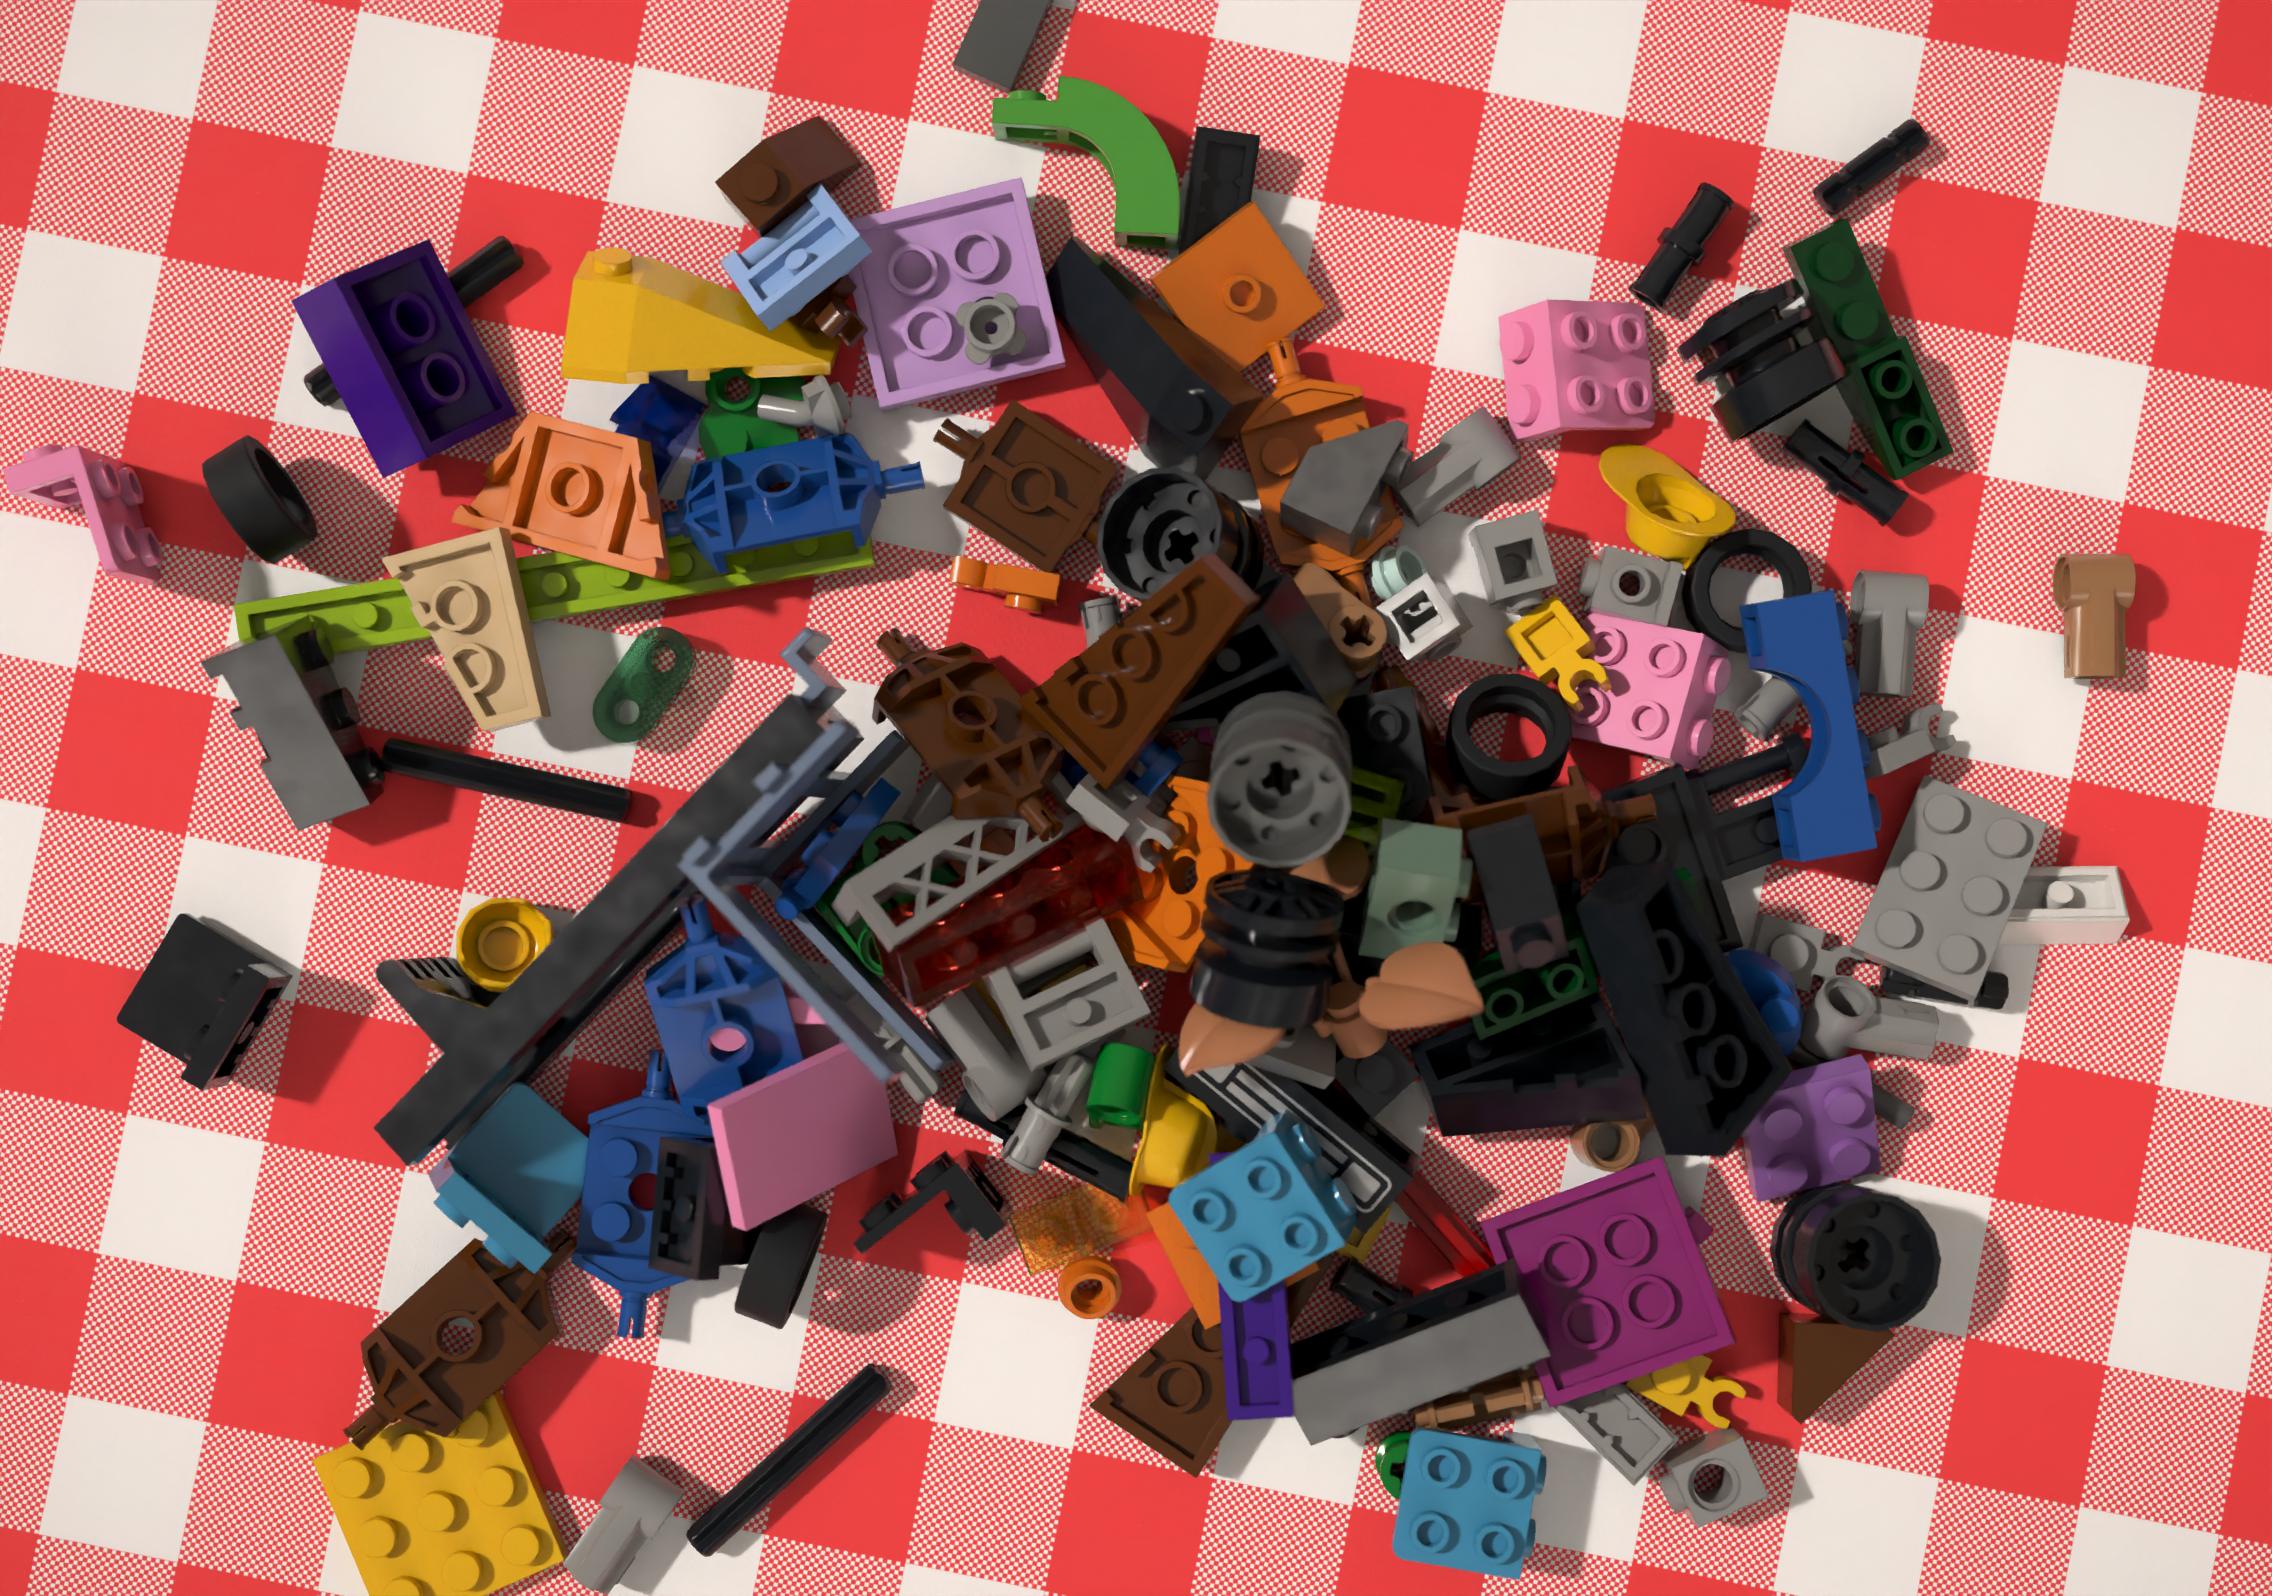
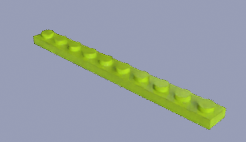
[234,530,876,655]

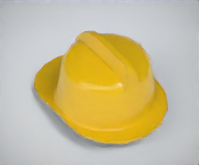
[1598,443,1736,571]
[1129,1044,1219,1197]

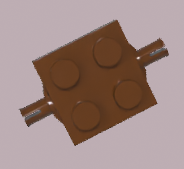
[933,399,1119,573]

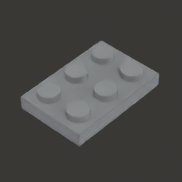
[1849,775,2048,1002]

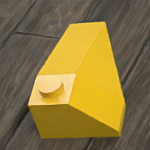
[561,247,840,384]

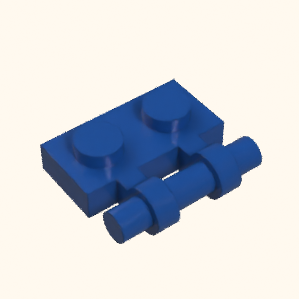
[775,777,901,920]

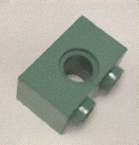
[1358,818,1472,959]

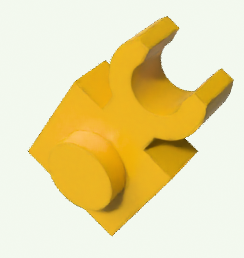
[1504,594,1612,712]
[1623,1354,1746,1429]

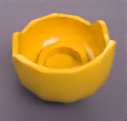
[456,897,555,992]

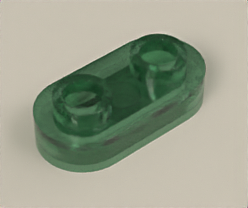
[592,627,697,744]

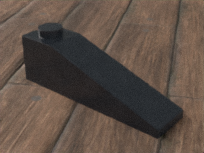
[1046,236,1265,481]

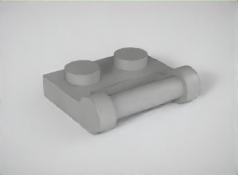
[980,913,1151,1073]

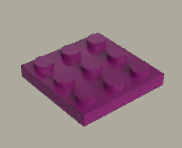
[1480,1155,1737,1408]

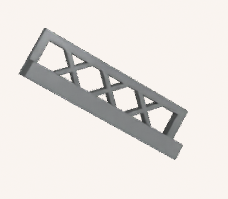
[831,771,1086,952]

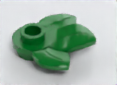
[698,367,808,459]

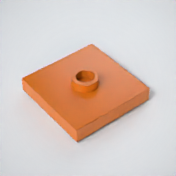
[1148,202,1326,373]

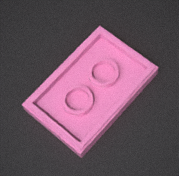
[707,1042,898,1231]

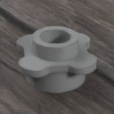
[956,292,1027,365]

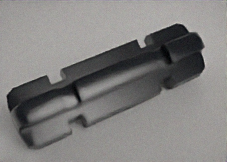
[1813,119,1930,216]
[1879,965,2009,1010]

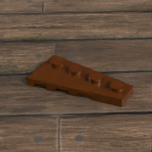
[1017,553,1260,790]
[1089,1254,1335,1478]

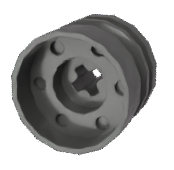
[1206,691,1352,868]

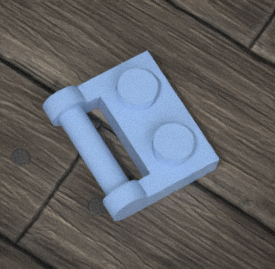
[720,183,873,332]

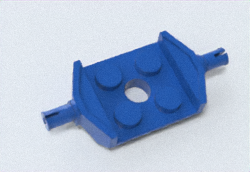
[662,432,925,574]
[644,894,804,1125]
[572,1049,713,1339]

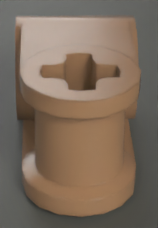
[1291,562,1387,682]

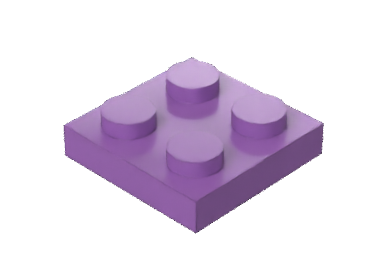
[1742,1054,1881,1202]

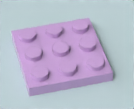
[848,177,1067,411]

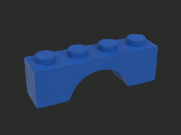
[1739,590,1881,862]

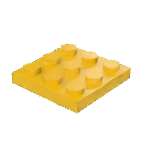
[312,1389,569,1596]

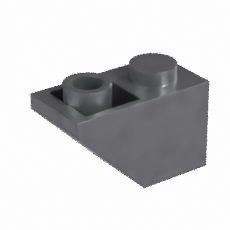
[1280,420,1414,557]

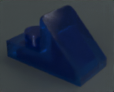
[609,375,707,494]

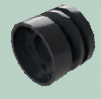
[1676,279,1852,444]
[1097,467,1265,602]
[1190,869,1345,1028]
[1770,1182,1941,1332]

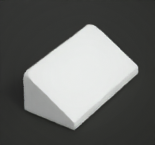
[1998,866,2130,945]

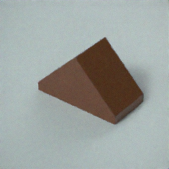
[1777,1313,1895,1424]

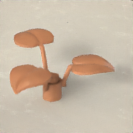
[1179,831,1484,1077]

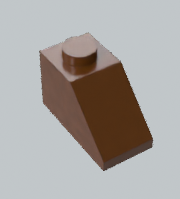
[715,115,861,239]

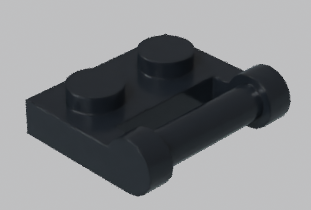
[1685,732,1808,881]

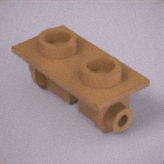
[1412,1365,1544,1431]

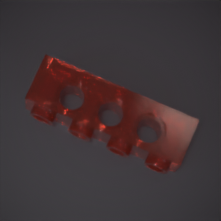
[869,823,1144,1008]

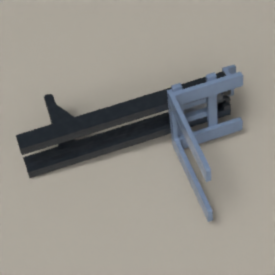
[373,628,955,1166]

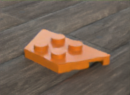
[451,411,671,581]

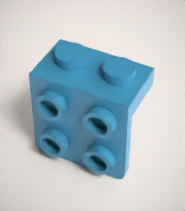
[428,1082,589,1274]
[1169,1109,1357,1302]
[1392,1427,1547,1580]

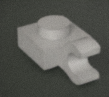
[1864,703,1956,780]
[1065,773,1181,873]

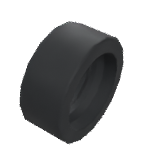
[202,435,318,564]
[1682,528,1812,653]
[1446,674,1572,800]
[734,1203,828,1329]

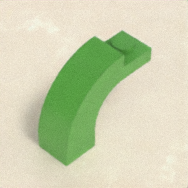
[992,76,1180,250]

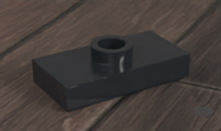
[1178,126,1260,255]

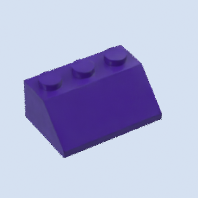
[291,239,518,478]

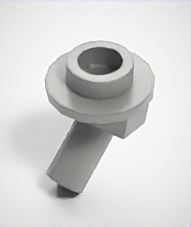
[757,374,852,438]

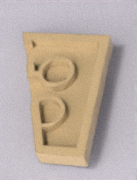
[381,527,552,732]

